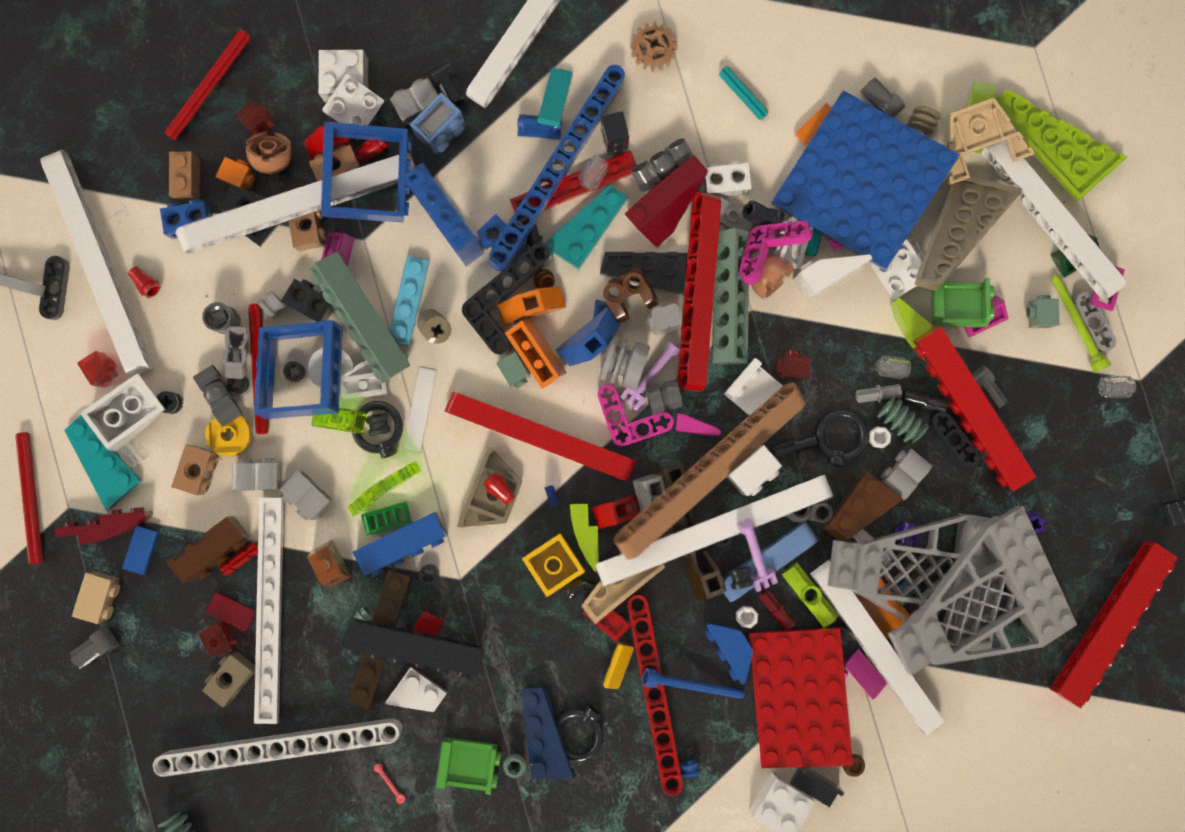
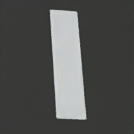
[403,367,436,452]

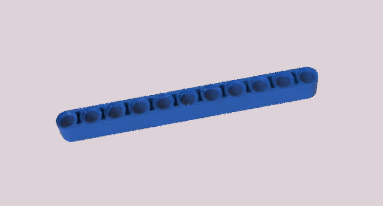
[490,65,625,271]

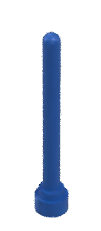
[642,668,745,699]

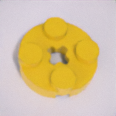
[205,416,252,457]

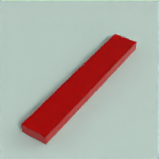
[509,150,637,221]

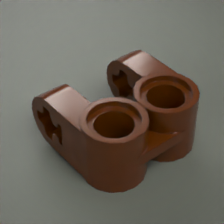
[603,268,659,324]

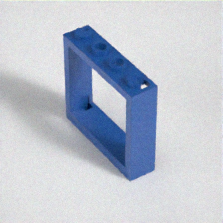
[321,122,411,223]
[403,163,483,266]
[253,320,343,419]

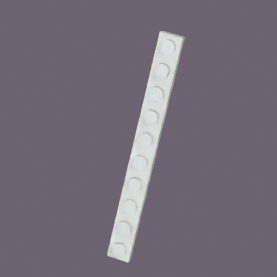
[254,497,284,724]

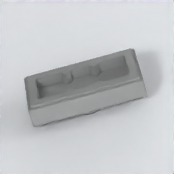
[719,196,753,231]

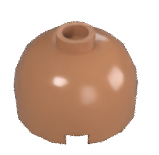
[246,132,292,175]
[751,255,794,299]

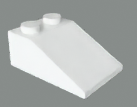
[793,255,873,301]
[80,373,165,451]

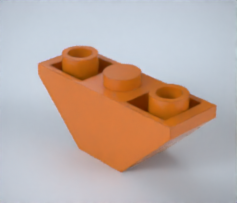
[497,286,567,326]

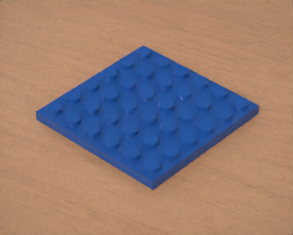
[771,90,960,271]

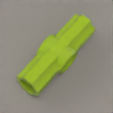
[781,562,839,627]

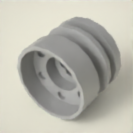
[600,335,650,391]

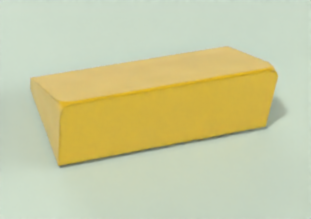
[603,641,634,689]

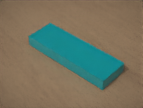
[538,68,573,127]

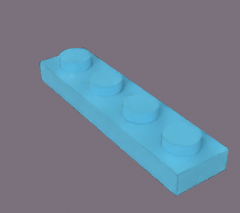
[389,256,430,347]

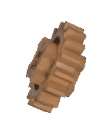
[630,21,678,72]

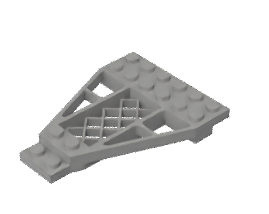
[888,506,1077,675]
[827,513,999,652]

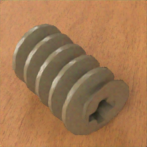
[906,106,941,138]
[417,309,452,344]

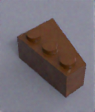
[822,472,903,541]
[166,516,250,583]

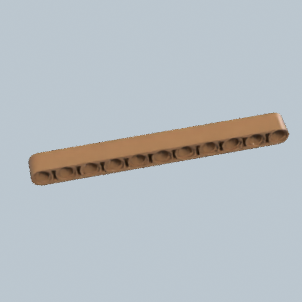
[614,383,806,559]

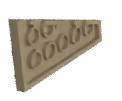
[915,176,1022,291]

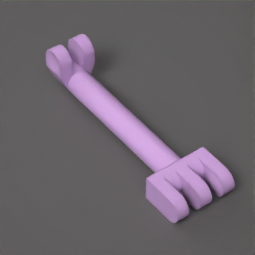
[619,342,680,411]
[737,518,778,592]

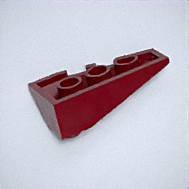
[625,155,709,248]

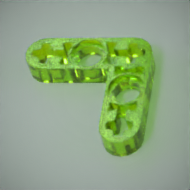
[347,461,422,517]

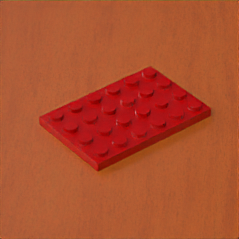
[749,627,853,769]

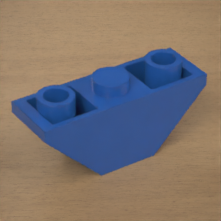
[556,307,621,366]
[704,621,753,684]

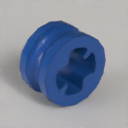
[679,760,701,778]

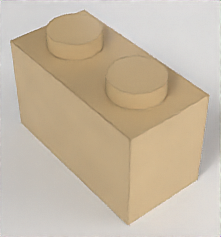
[72,571,120,624]

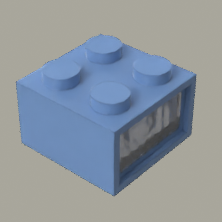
[410,93,465,155]

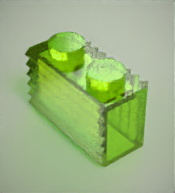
[311,408,367,434]

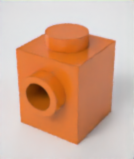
[216,157,255,190]

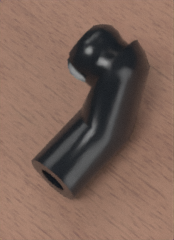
[565,578,598,599]

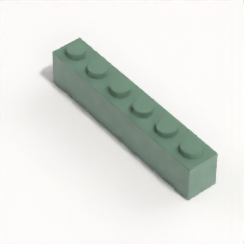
[309,252,411,384]

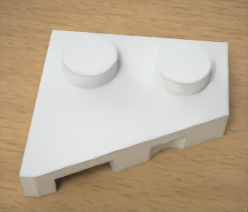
[385,666,447,712]

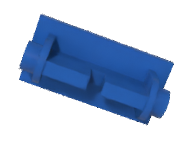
[517,114,563,140]

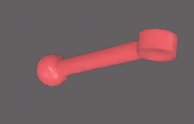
[374,763,406,804]

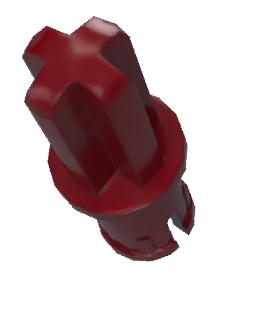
[759,589,796,630]

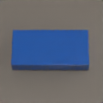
[122,525,160,575]

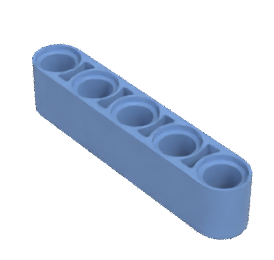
[722,521,819,602]

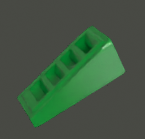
[361,501,413,536]

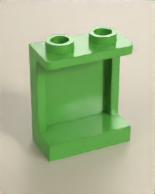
[932,278,995,327]
[436,737,501,795]

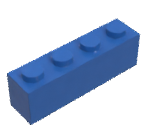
[353,512,448,577]

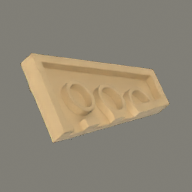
[581,553,665,624]

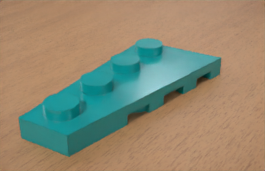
[544,185,628,270]
[64,415,143,511]

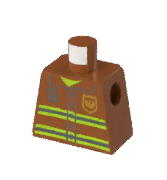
[307,540,352,587]

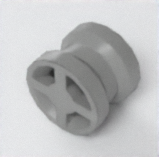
[257,290,286,318]

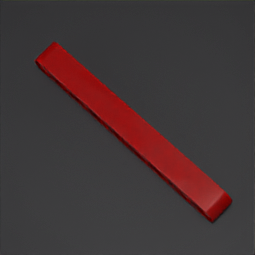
[677,192,721,391]
[444,391,636,482]
[627,593,682,796]

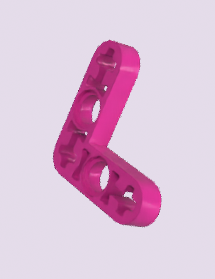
[739,221,813,285]
[598,385,674,446]

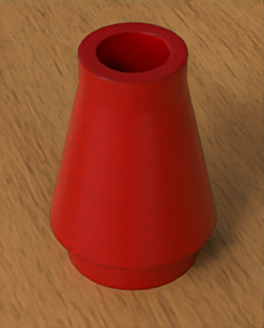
[355,140,389,163]
[128,266,161,298]
[483,472,516,505]

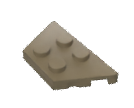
[457,446,523,528]

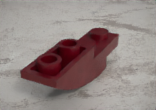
[55,507,153,544]

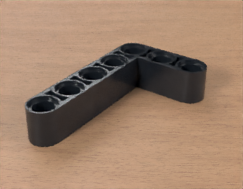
[462,243,553,355]

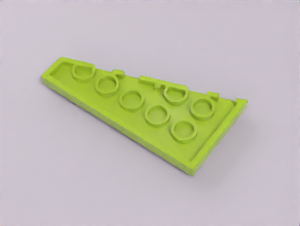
[995,88,1128,202]

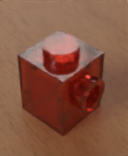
[236,100,274,135]
[776,350,811,380]
[77,351,118,388]
[198,621,237,658]

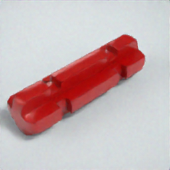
[219,542,258,576]

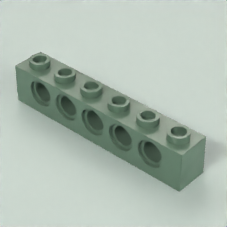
[712,228,749,365]

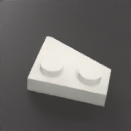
[340,360,387,401]

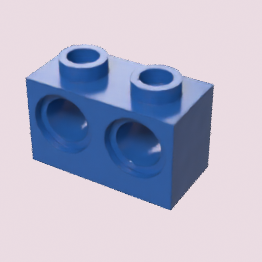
[160,199,212,239]
[477,214,528,264]

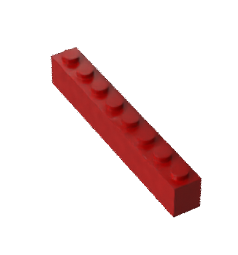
[913,326,1036,491]
[1050,541,1178,708]

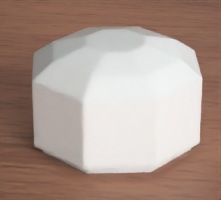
[868,427,891,448]
[736,606,758,628]

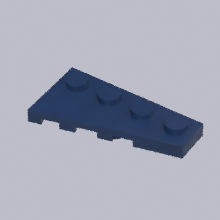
[521,686,576,779]

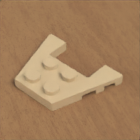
[948,97,1035,185]

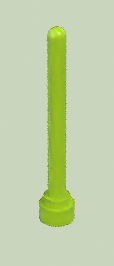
[1051,274,1111,373]

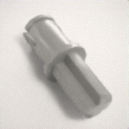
[855,384,902,403]

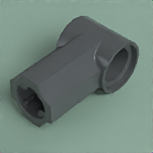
[860,77,905,118]
[971,365,1007,411]
[69,626,120,669]

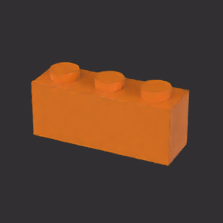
[505,318,567,389]

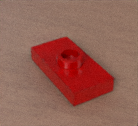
[583,610,631,642]

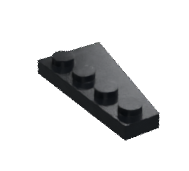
[600,252,688,295]

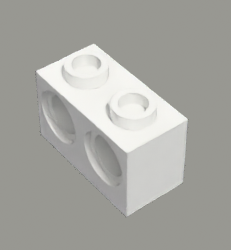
[703,161,752,197]

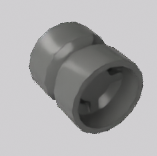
[202,302,241,335]
[645,379,683,415]

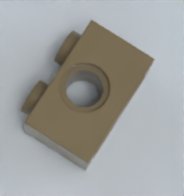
[202,651,255,707]

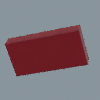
[205,591,257,632]

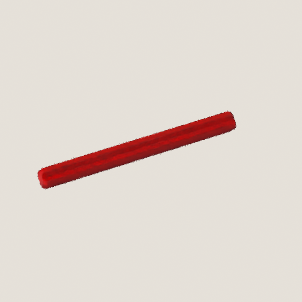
[165,30,251,140]
[248,303,269,435]
[15,432,43,564]

